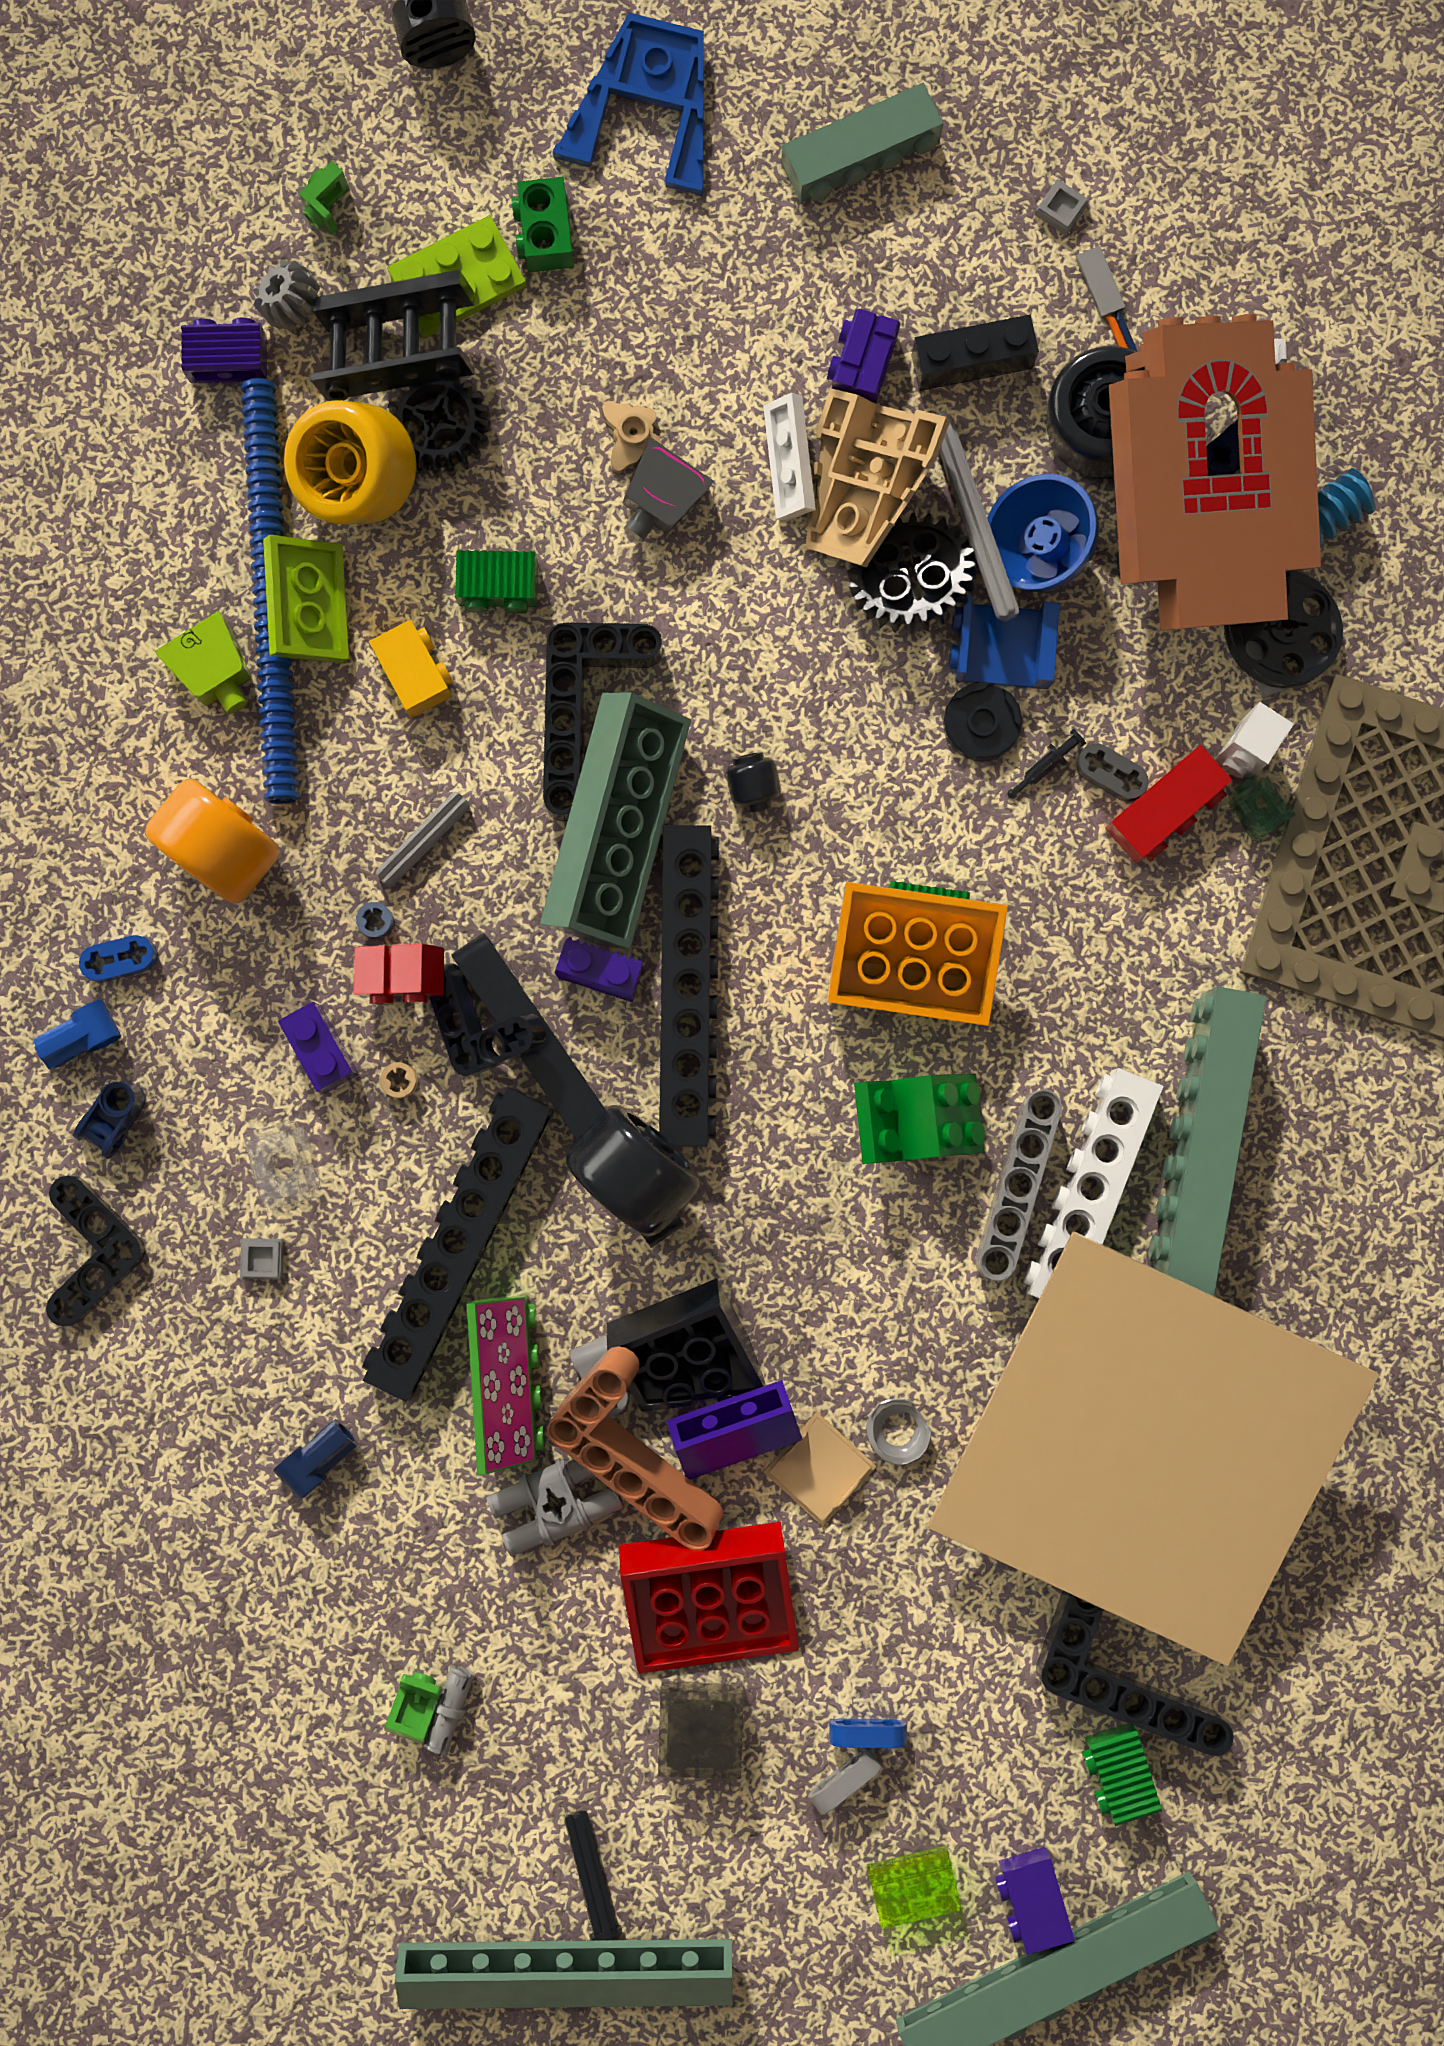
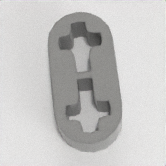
[808,1748,882,1815]

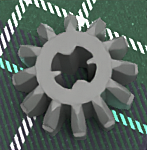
[253,259,321,332]

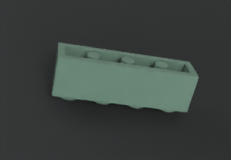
[781,82,943,203]

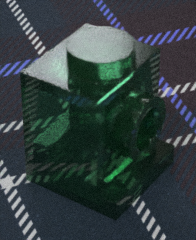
[1228,776,1296,842]

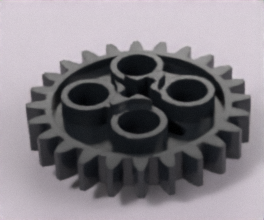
[847,513,977,634]

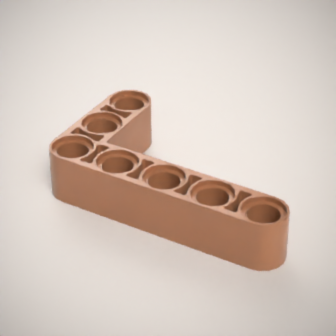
[547,1346,723,1550]

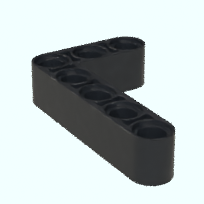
[543,622,663,822]
[1036,1591,1234,1756]

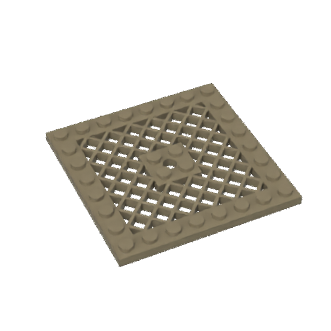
[1239,674,1444,1040]

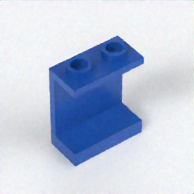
[949,595,1060,689]

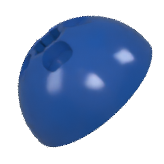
[987,474,1099,592]

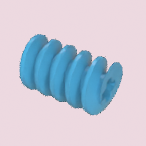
[1318,468,1376,548]

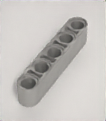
[975,1089,1062,1281]

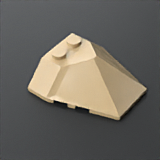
[805,388,951,567]

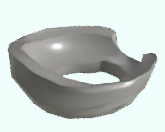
[866,1399,931,1465]

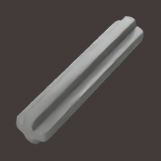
[376,792,470,887]

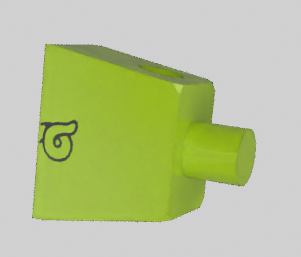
[155,611,251,714]

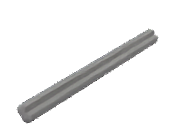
[937,411,1019,622]

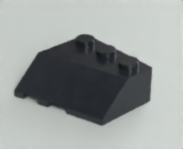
[607,1278,766,1412]

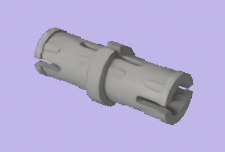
[423,1665,475,1755]

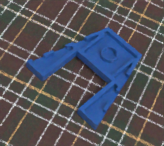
[553,12,704,196]

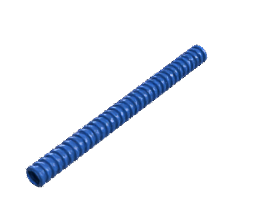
[241,378,300,804]

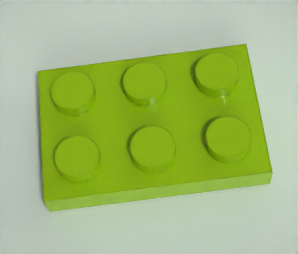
[387,215,527,339]
[263,535,349,663]

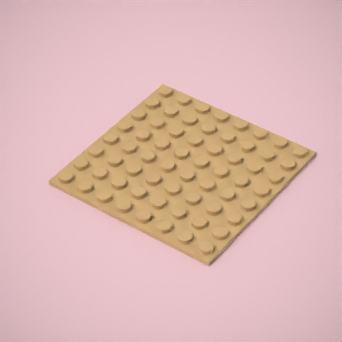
[927,1231,1379,1666]

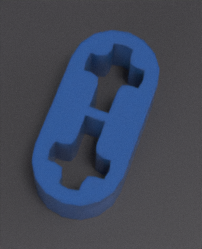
[79,935,158,982]
[829,1718,907,1748]

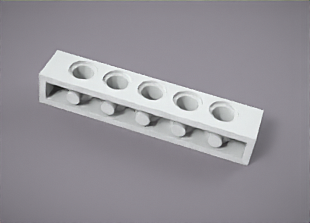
[1023,1068,1163,1298]

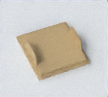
[763,1411,877,1527]

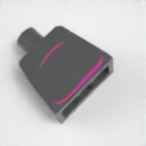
[622,438,714,542]

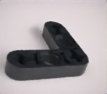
[429,963,546,1076]
[46,1175,145,1327]

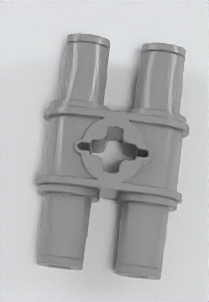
[487,1458,624,1557]

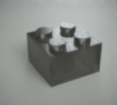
[658,1681,743,1779]

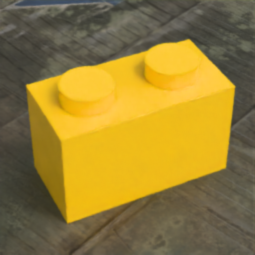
[369,619,453,718]

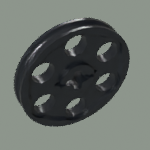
[1224,571,1343,688]

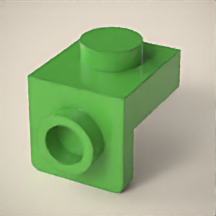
[299,161,349,235]
[384,1672,442,1744]

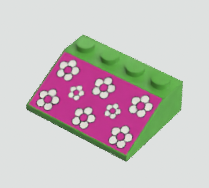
[467,1295,545,1475]

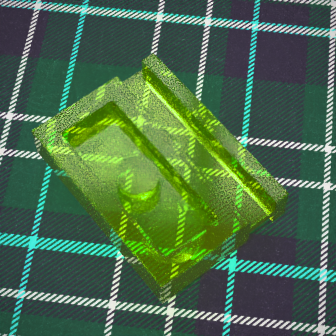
[867,1846,962,1930]

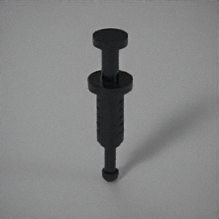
[1007,728,1086,799]

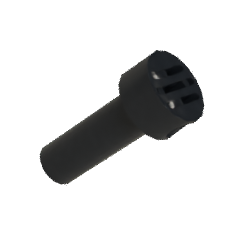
[391,0,476,69]

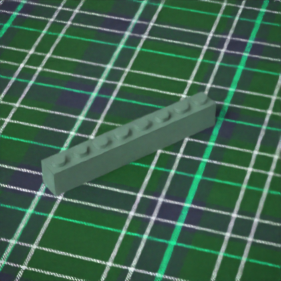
[896,1871,1220,2046]
[395,1939,733,2009]

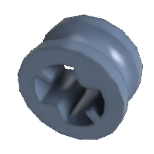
[356,902,394,939]

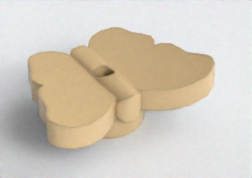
[602,401,661,474]

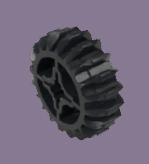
[388,378,492,478]

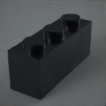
[911,314,1039,391]

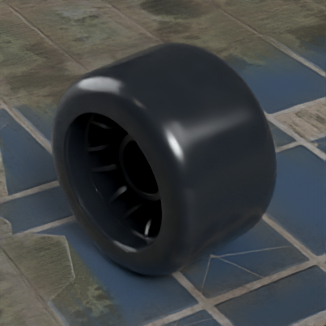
[1046,346,1145,479]
[566,1105,700,1236]

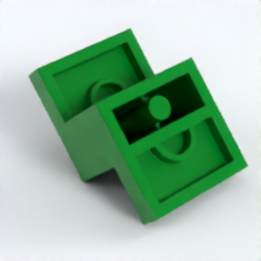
[854,1073,985,1165]

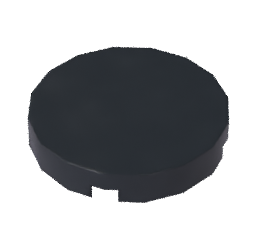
[943,682,1023,762]

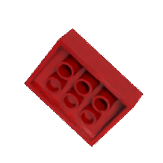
[619,1521,799,1674]

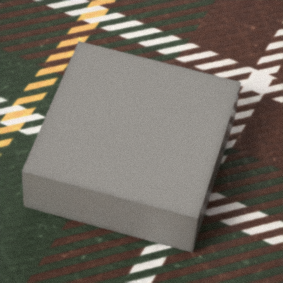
[1035,179,1089,236]
[240,1238,284,1280]

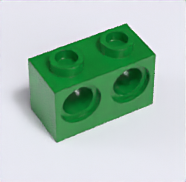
[511,177,574,273]

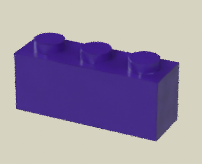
[667,1380,803,1479]

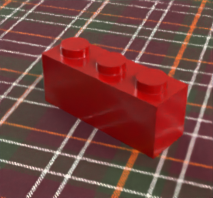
[1105,744,1232,863]

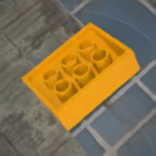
[827,882,1008,1026]

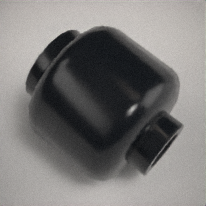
[726,752,781,813]

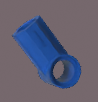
[33,1000,121,1070]

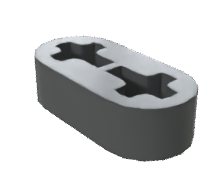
[1076,744,1149,802]

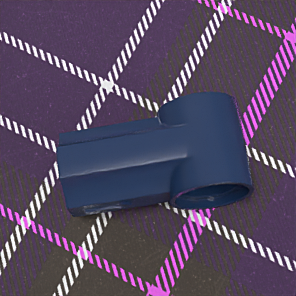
[273,1419,358,1501]

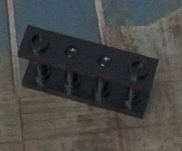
[311,269,474,401]

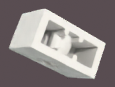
[1216,702,1294,779]

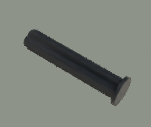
[564,1810,622,1941]

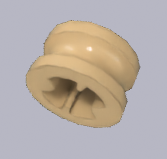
[380,1062,418,1099]

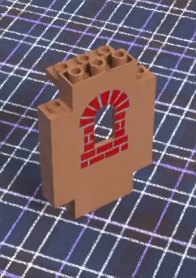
[1109,314,1321,631]

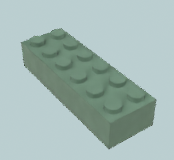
[540,692,692,949]

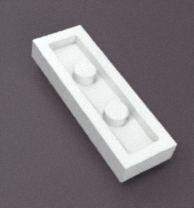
[763,393,816,521]

